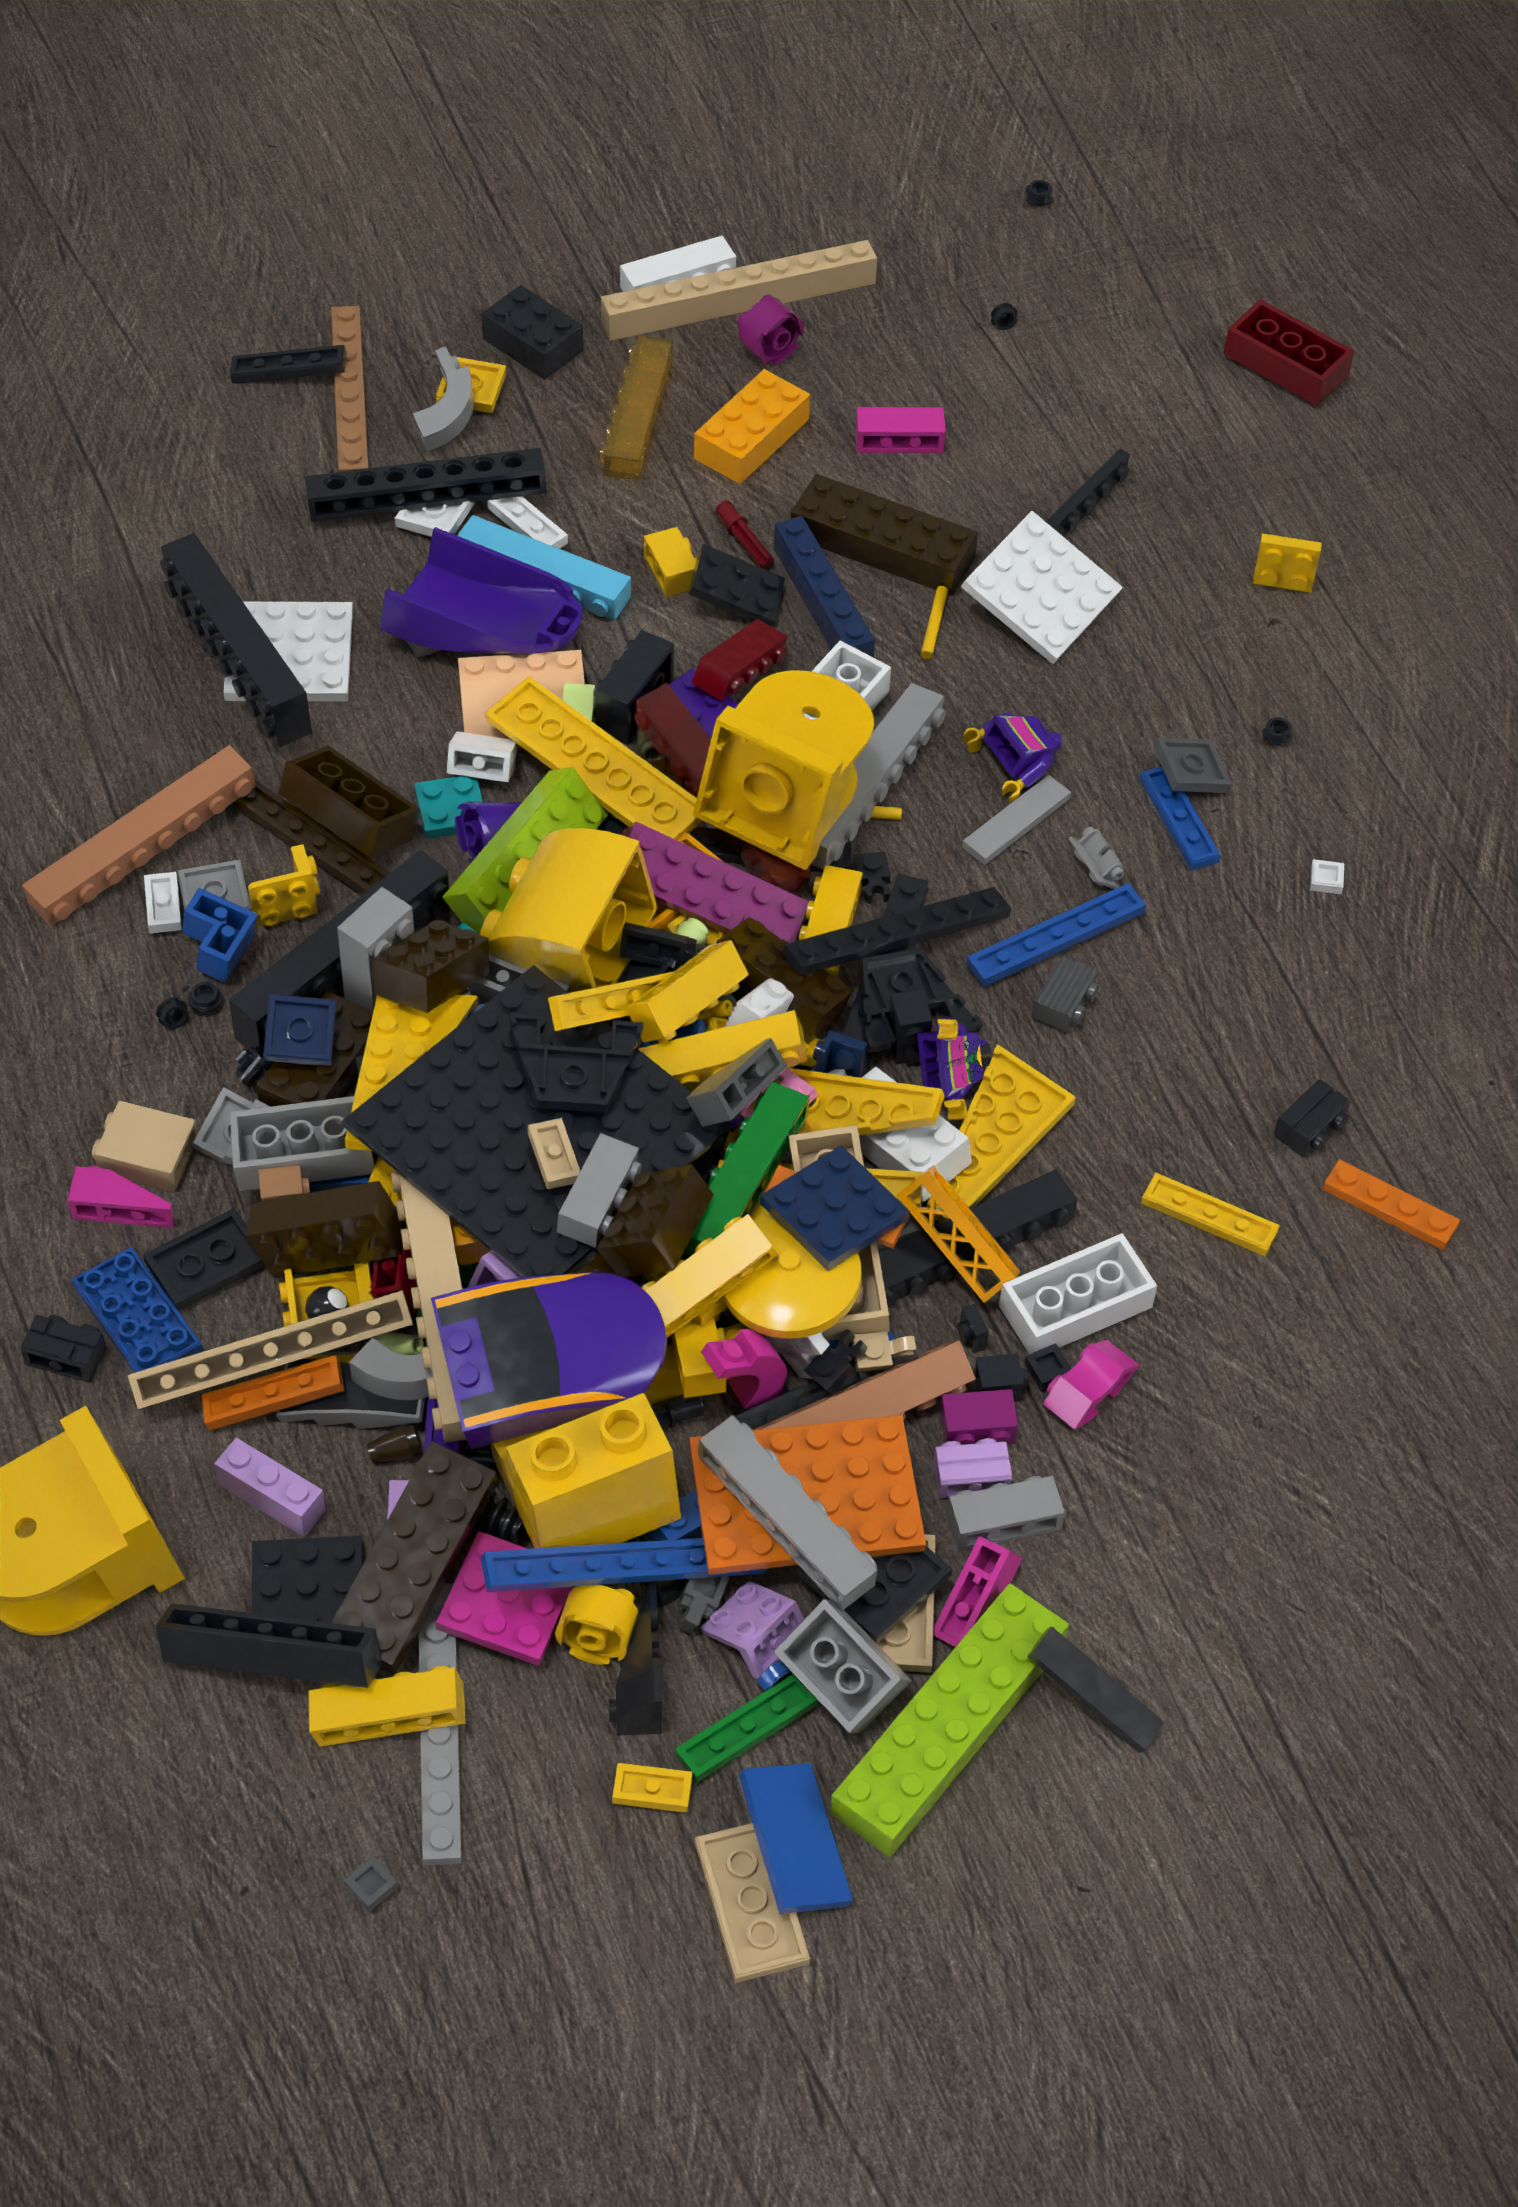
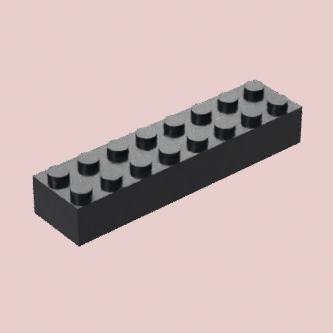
[160,533,312,748]
[229,849,451,1049]

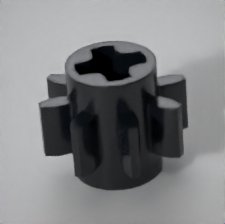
[235,1046,274,1087]

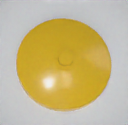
[723,1214,861,1339]

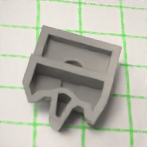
[191,1087,270,1165]

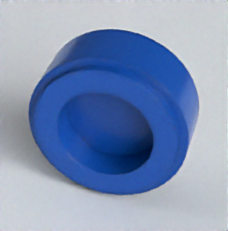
[757,1660,793,1691]

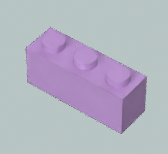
[214,1437,326,1537]

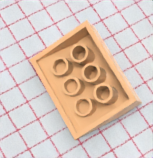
[458,650,585,749]

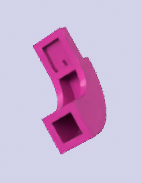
[701,1329,787,1409]

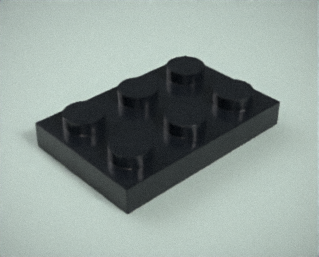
[688,544,785,627]
[143,1208,266,1311]

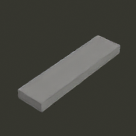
[962,774,1071,865]

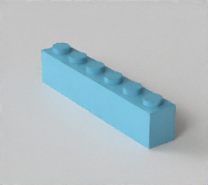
[457,515,631,621]

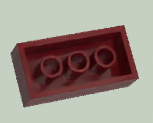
[1224,299,1354,406]

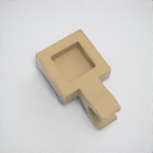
[852,1331,916,1372]

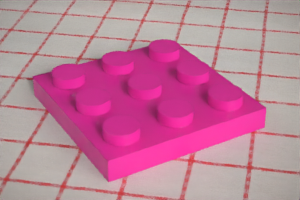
[436,1531,574,1666]

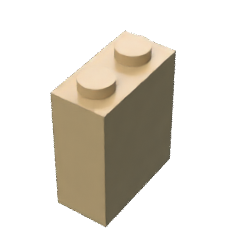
[92,1101,198,1192]

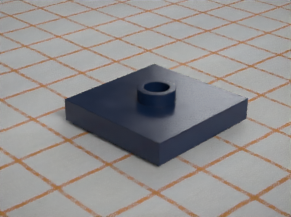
[263,994,336,1066]

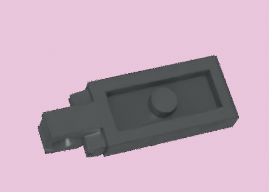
[678,1576,730,1634]

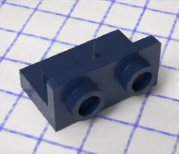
[812,1030,868,1078]

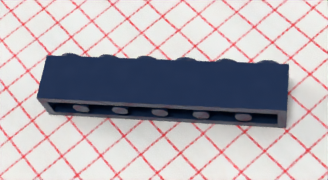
[774,516,875,658]

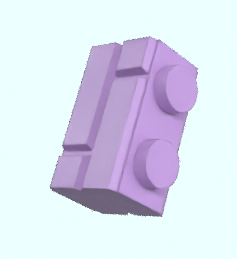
[933,1438,1012,1498]

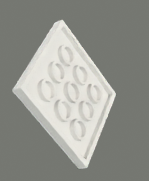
[961,511,1123,664]
[224,602,353,701]

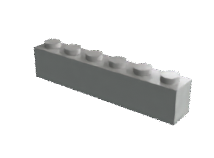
[698,1415,878,1611]

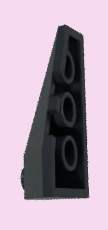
[608,1583,662,1736]

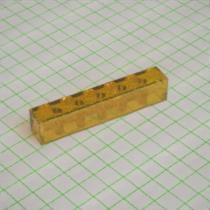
[600,335,673,481]

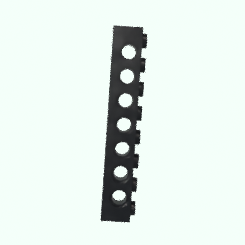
[305,448,547,522]

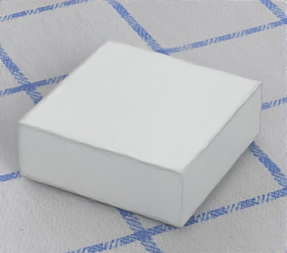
[1310,859,1344,894]

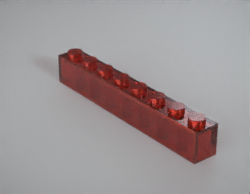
[634,683,810,893]

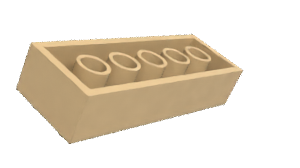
[788,1125,890,1341]

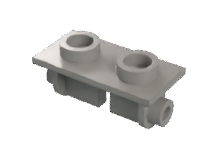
[1069,827,1125,889]

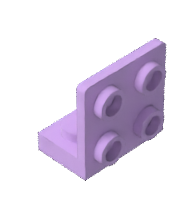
[700,1581,805,1679]

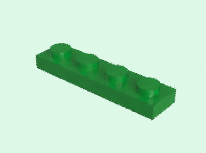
[675,1674,819,1783]

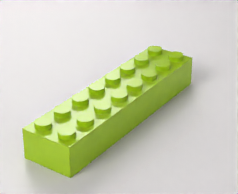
[830,1583,1069,1858]

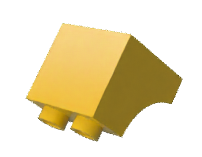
[491,1393,681,1548]

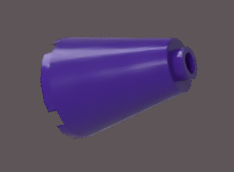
[455,802,522,863]

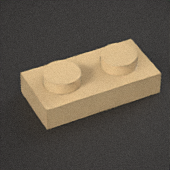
[527,1118,580,1189]

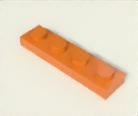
[1322,1159,1460,1251]
[202,1355,344,1431]

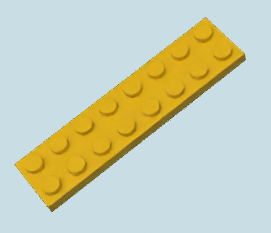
[485,676,703,840]

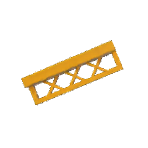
[897,1165,1021,1303]

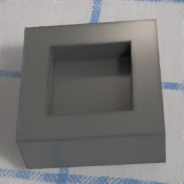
[343,1856,399,1912]

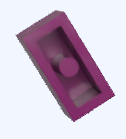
[940,1389,1018,1445]

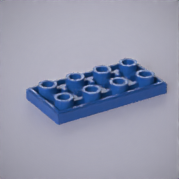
[71,1247,203,1373]
[739,1763,853,1914]

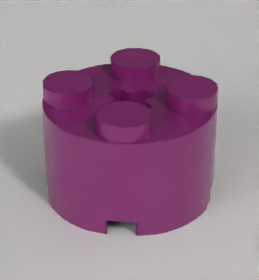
[737,294,804,364]

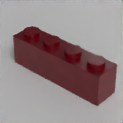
[691,619,788,701]

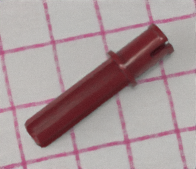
[715,500,774,570]

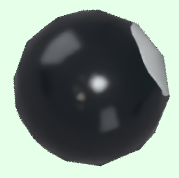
[305,1286,350,1319]

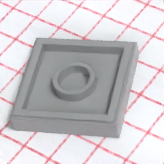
[177,860,251,911]

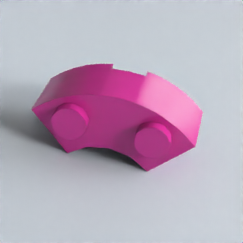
[1043,1340,1139,1430]

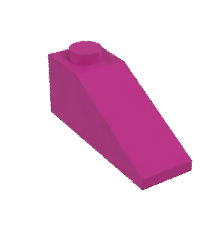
[68,1166,175,1228]
[933,1536,1023,1647]

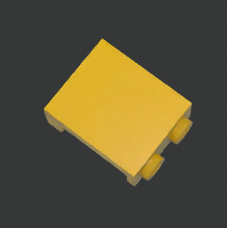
[279,1262,373,1327]

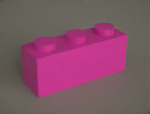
[855,407,945,453]

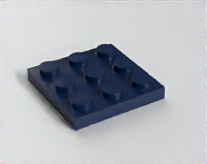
[760,1145,910,1271]

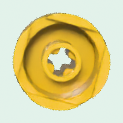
[555,1585,639,1665]

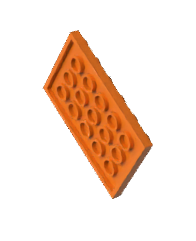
[689,1415,926,1575]

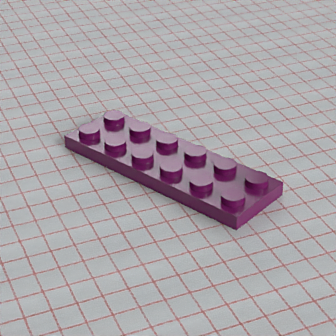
[628,822,809,943]

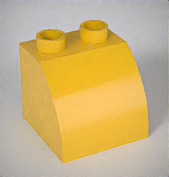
[480,828,658,993]

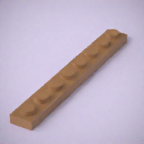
[331,306,368,472]

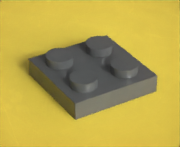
[1153,738,1232,793]

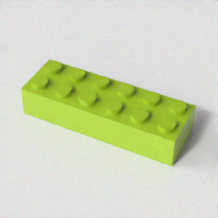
[443,767,608,935]

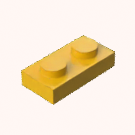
[612,1763,692,1813]

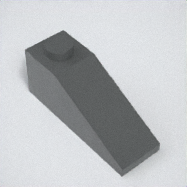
[686,1038,787,1127]

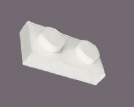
[144,872,182,933]

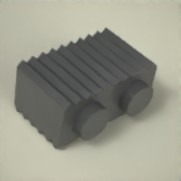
[1032,956,1099,1033]

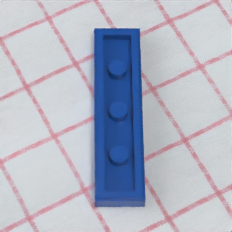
[1139,766,1221,871]

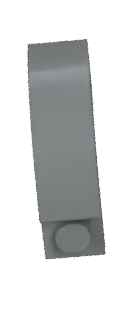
[413,346,474,452]
[349,1338,433,1400]

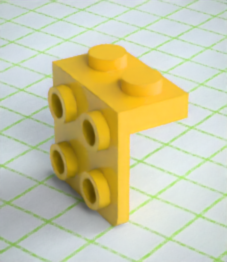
[248,844,320,927]

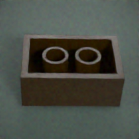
[373,920,490,1013]
[597,1165,714,1278]

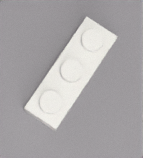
[487,496,568,549]

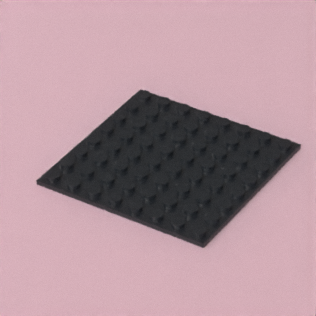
[341,965,732,1277]

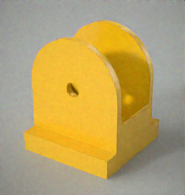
[693,670,874,870]
[0,1406,185,1636]

